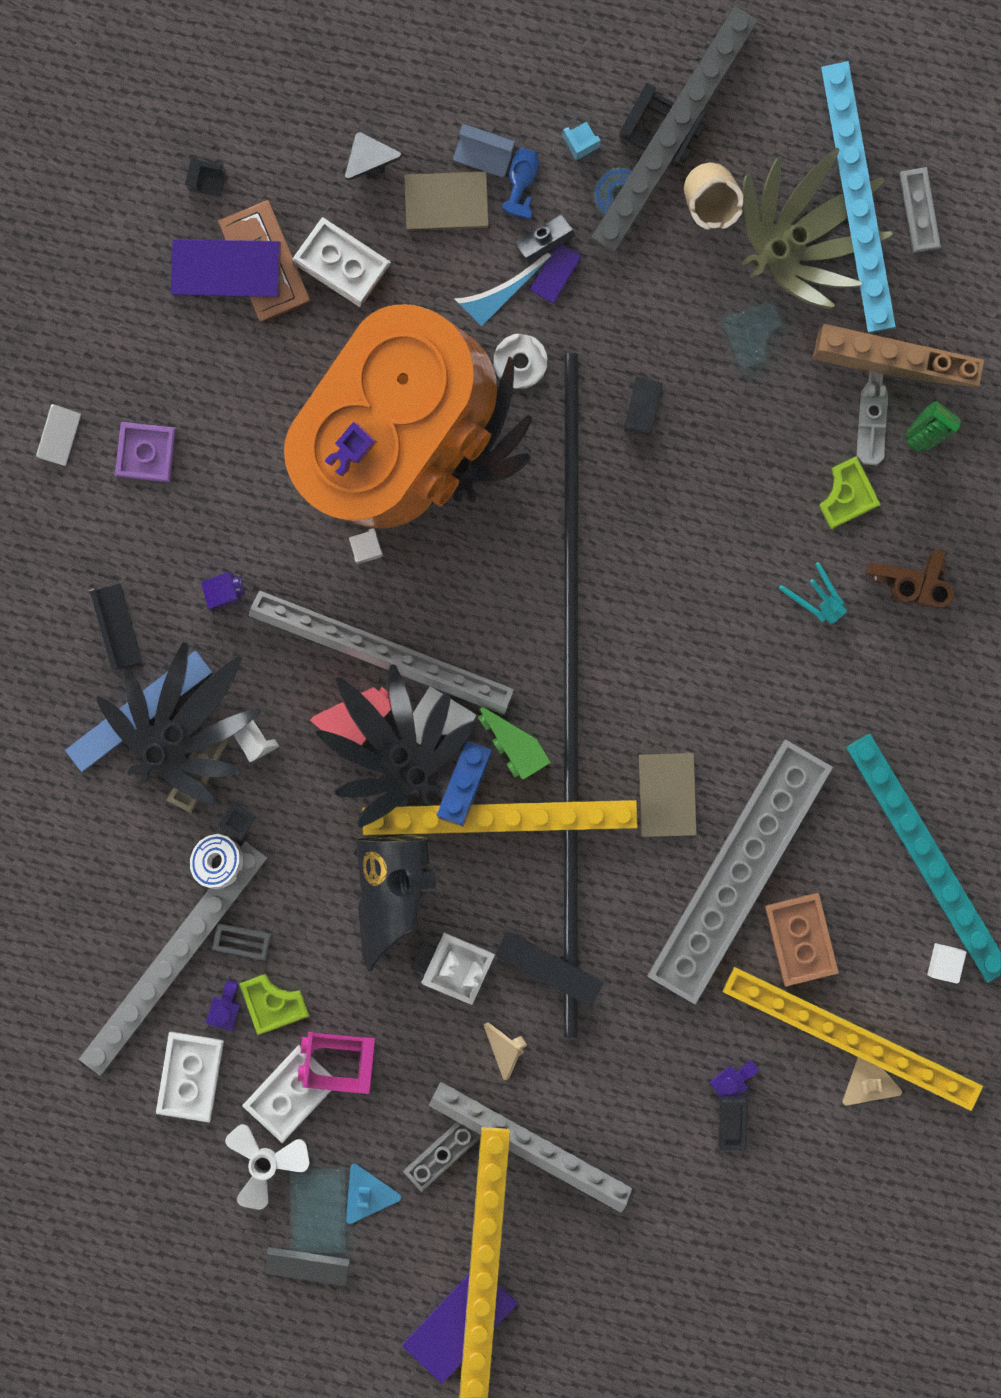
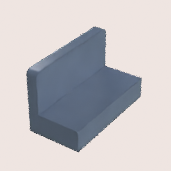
[453,124,515,178]

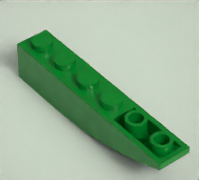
[904,401,961,452]

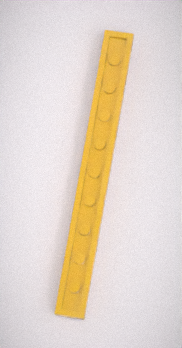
[362,800,637,835]
[723,967,983,1111]
[459,1127,510,1398]

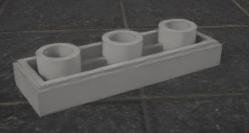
[403,1122,481,1192]

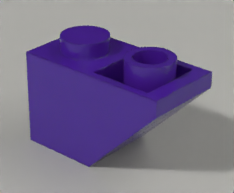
[201,572,245,610]

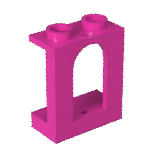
[297,1032,375,1094]

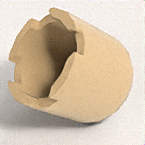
[684,162,744,230]

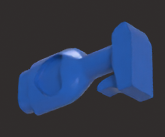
[502,148,540,220]

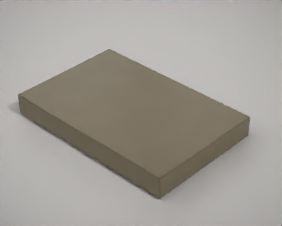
[404,171,488,231]
[639,753,696,837]

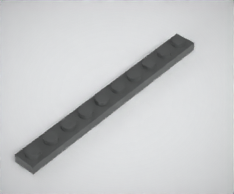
[591,6,758,254]

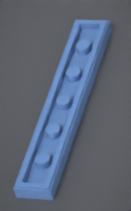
[65,651,213,772]

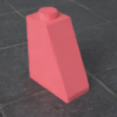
[310,687,391,745]

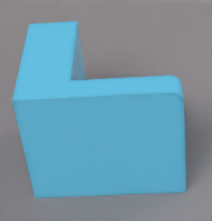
[563,122,601,160]

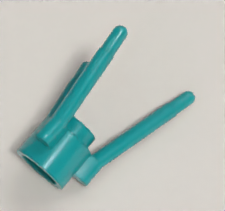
[779,562,847,625]

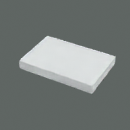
[292,217,391,307]
[156,1032,224,1123]
[242,1045,333,1143]

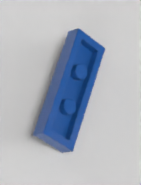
[437,741,492,827]

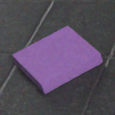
[115,422,176,483]

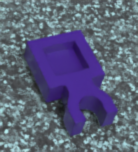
[325,422,377,476]

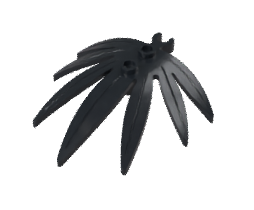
[452,333,532,503]
[96,642,261,805]
[315,664,477,827]

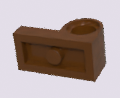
[914,549,954,609]
[865,563,925,603]

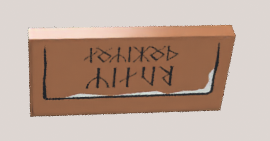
[218,200,311,323]

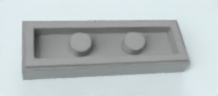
[899,167,941,253]

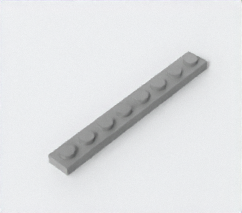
[428,1082,632,1212]

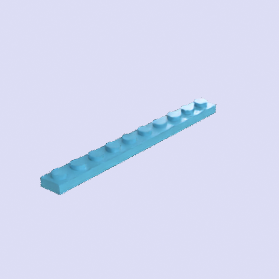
[821,61,896,334]

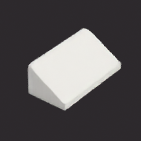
[36,404,81,466]

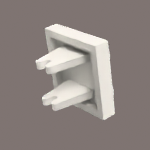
[421,933,495,1005]

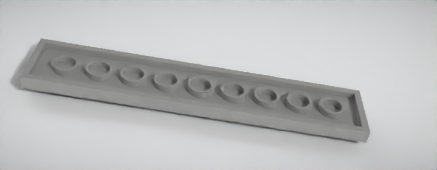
[647,739,833,1004]

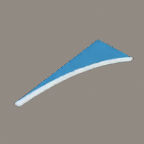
[454,253,551,326]

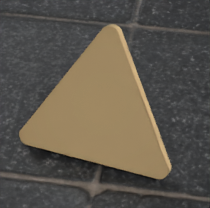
[484,1022,527,1080]
[843,1057,902,1106]

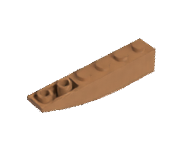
[812,324,984,387]

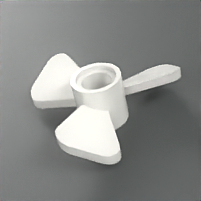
[225,1124,309,1210]

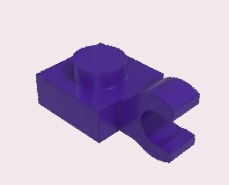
[206,980,241,1031]
[709,1060,759,1096]

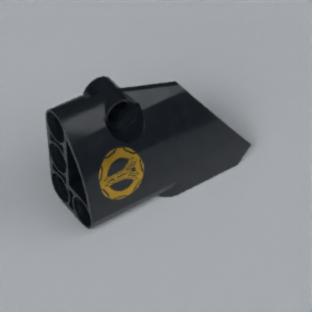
[357,834,436,971]

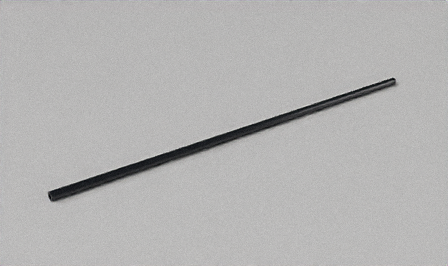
[564,353,578,1038]

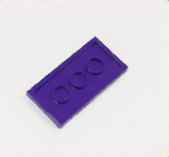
[171,239,281,298]
[402,1274,517,1384]

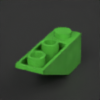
[478,707,551,780]

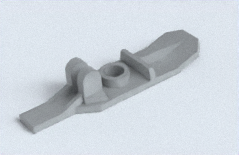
[857,371,888,466]

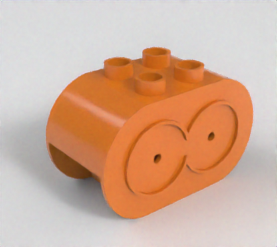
[284,304,497,529]

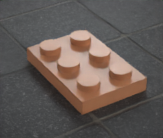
[765,893,839,987]

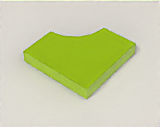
[819,456,880,529]
[239,974,310,1035]

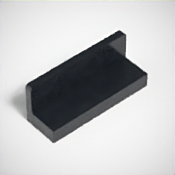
[89,583,143,670]

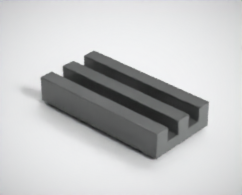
[212,923,272,961]

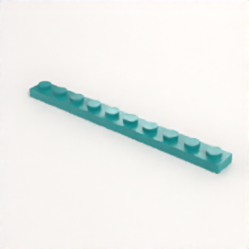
[845,734,1001,983]

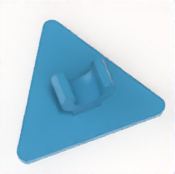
[346,1163,401,1224]

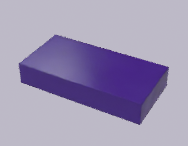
[530,245,581,304]

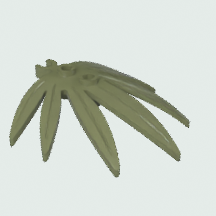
[742,148,893,309]

